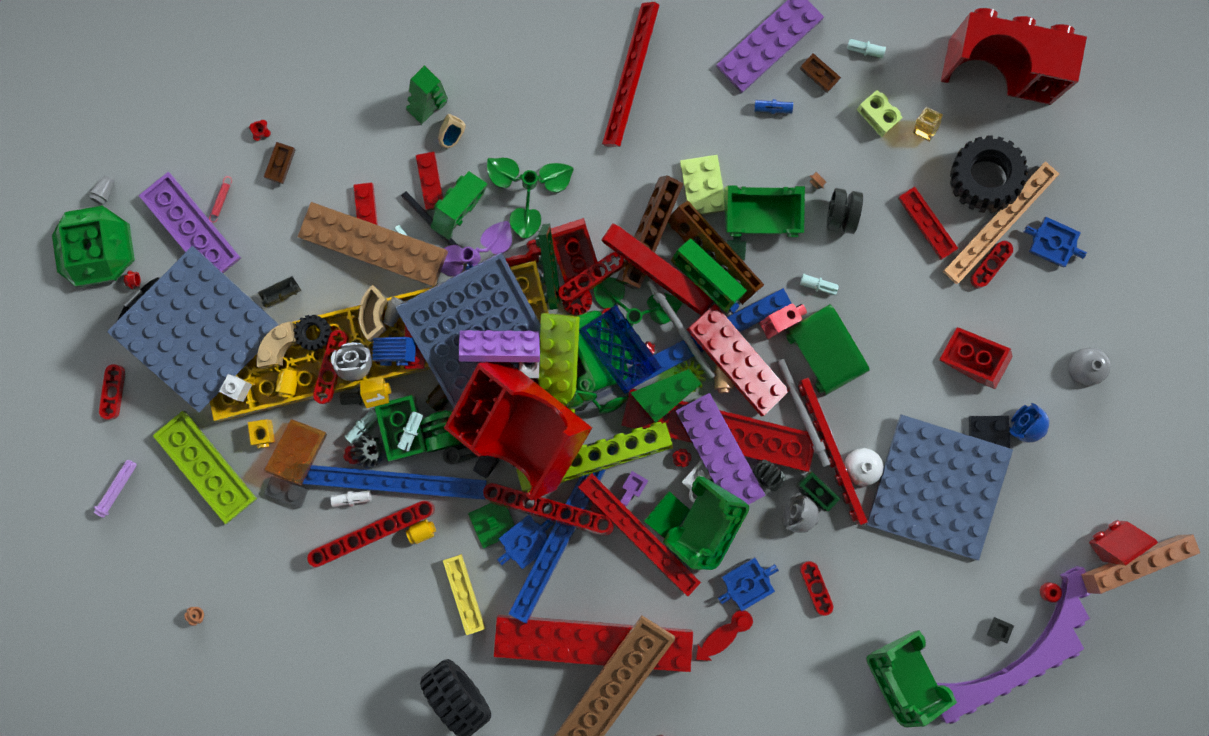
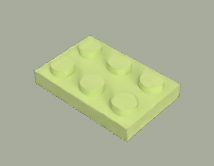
[680,155,725,215]

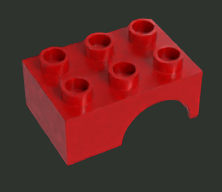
[941,8,1087,105]
[444,362,593,501]

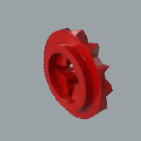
[562,285,592,315]

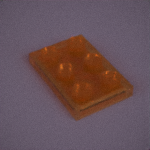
[264,419,327,486]

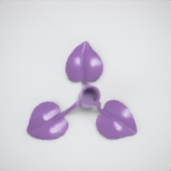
[441,221,512,277]

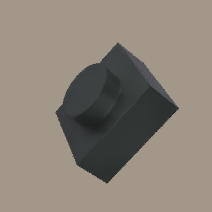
[987,617,1014,644]

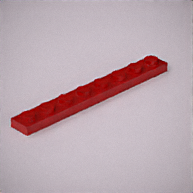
[602,2,660,147]
[798,377,868,525]
[577,473,701,597]

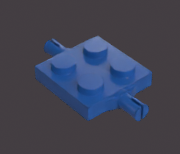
[1023,217,1087,268]
[497,514,554,569]
[718,557,779,611]

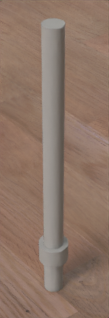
[646,280,716,379]
[777,359,830,467]

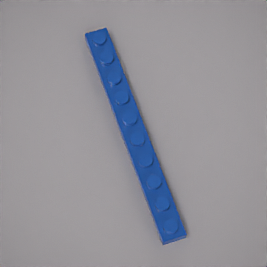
[619,288,792,393]
[509,447,617,624]
[292,464,487,500]

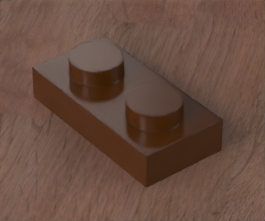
[800,53,841,93]
[264,142,296,184]

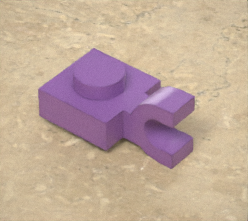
[620,471,648,506]

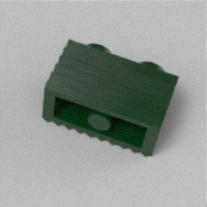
[797,471,840,511]

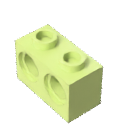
[857,90,903,137]

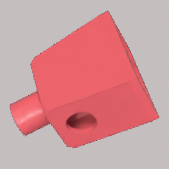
[759,303,807,339]

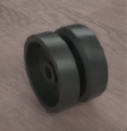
[826,188,863,234]

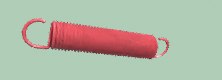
[209,176,232,223]

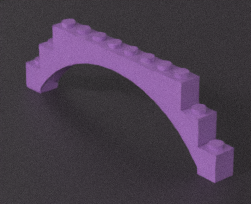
[937,566,1091,724]

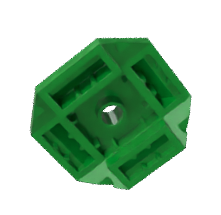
[52,206,135,287]

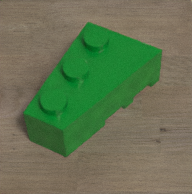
[406,65,448,125]
[431,171,487,240]
[631,369,702,422]

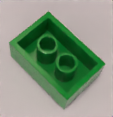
[375,395,427,462]

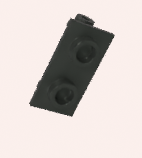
[258,276,301,308]

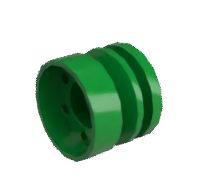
[420,410,463,453]

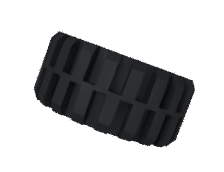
[950,135,1029,213]
[420,659,491,736]

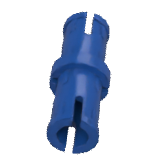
[754,99,793,115]

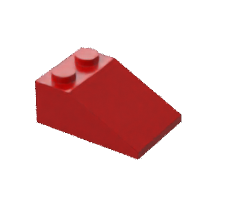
[551,218,602,286]
[939,327,1013,389]
[1089,520,1158,566]

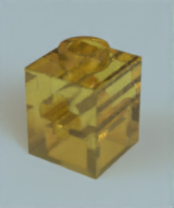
[913,107,943,142]

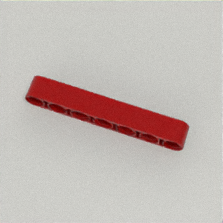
[601,223,714,315]
[483,483,614,536]
[307,501,435,567]

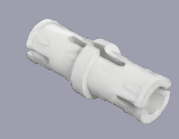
[331,490,372,507]

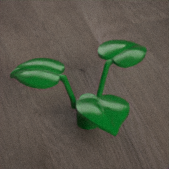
[487,158,574,239]
[593,277,682,362]
[566,376,628,414]

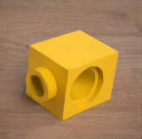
[248,419,275,449]

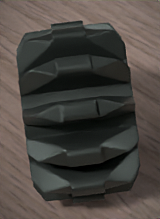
[350,435,385,468]
[753,460,786,491]

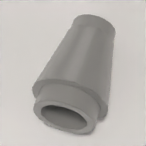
[89,176,115,205]
[383,297,404,327]

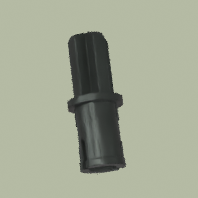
[340,390,364,405]

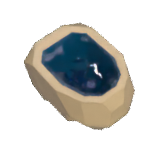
[438,114,466,148]

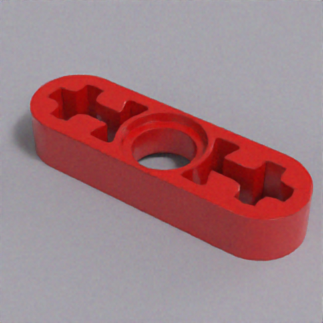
[970,241,1013,288]
[99,364,125,420]
[800,561,834,616]

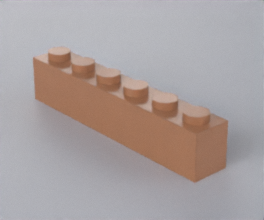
[1081,534,1200,594]

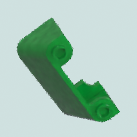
[724,185,805,238]
[785,304,870,396]
[577,311,629,394]
[663,476,749,570]
[866,630,957,727]

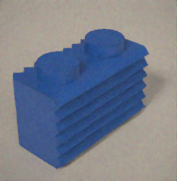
[372,337,416,366]

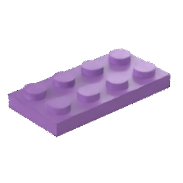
[459,330,540,362]

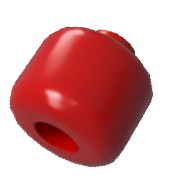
[1040,582,1062,603]

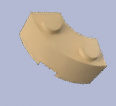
[359,285,388,342]
[257,321,298,369]

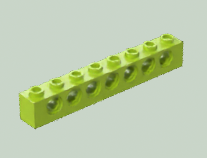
[516,422,673,493]

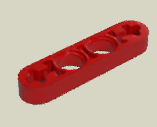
[559,252,624,303]
[313,330,349,404]

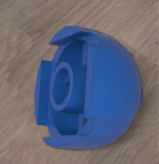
[1009,403,1050,443]

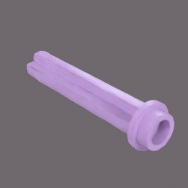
[94,460,137,518]

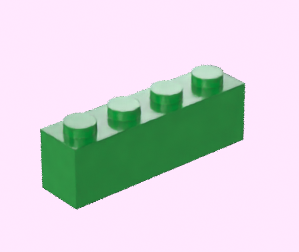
[670,238,747,313]

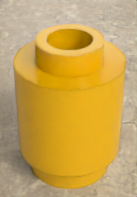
[275,369,298,398]
[406,519,436,544]

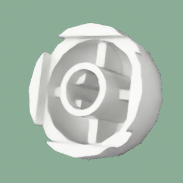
[844,448,884,486]

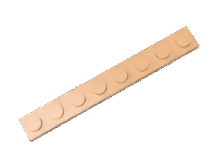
[943,161,1059,284]

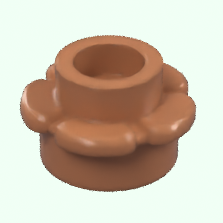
[809,172,827,189]
[184,607,204,626]

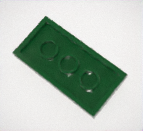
[536,223,560,310]

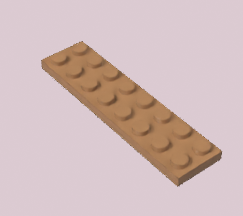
[298,202,448,287]
[554,615,675,736]

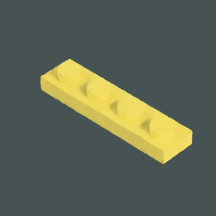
[443,554,486,635]

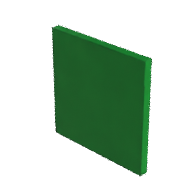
[644,491,690,538]
[468,503,515,549]

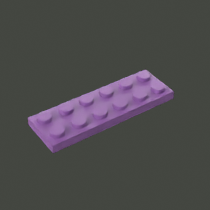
[716,0,824,93]
[139,172,241,273]
[675,393,766,505]

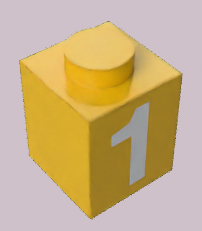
[360,376,391,409]

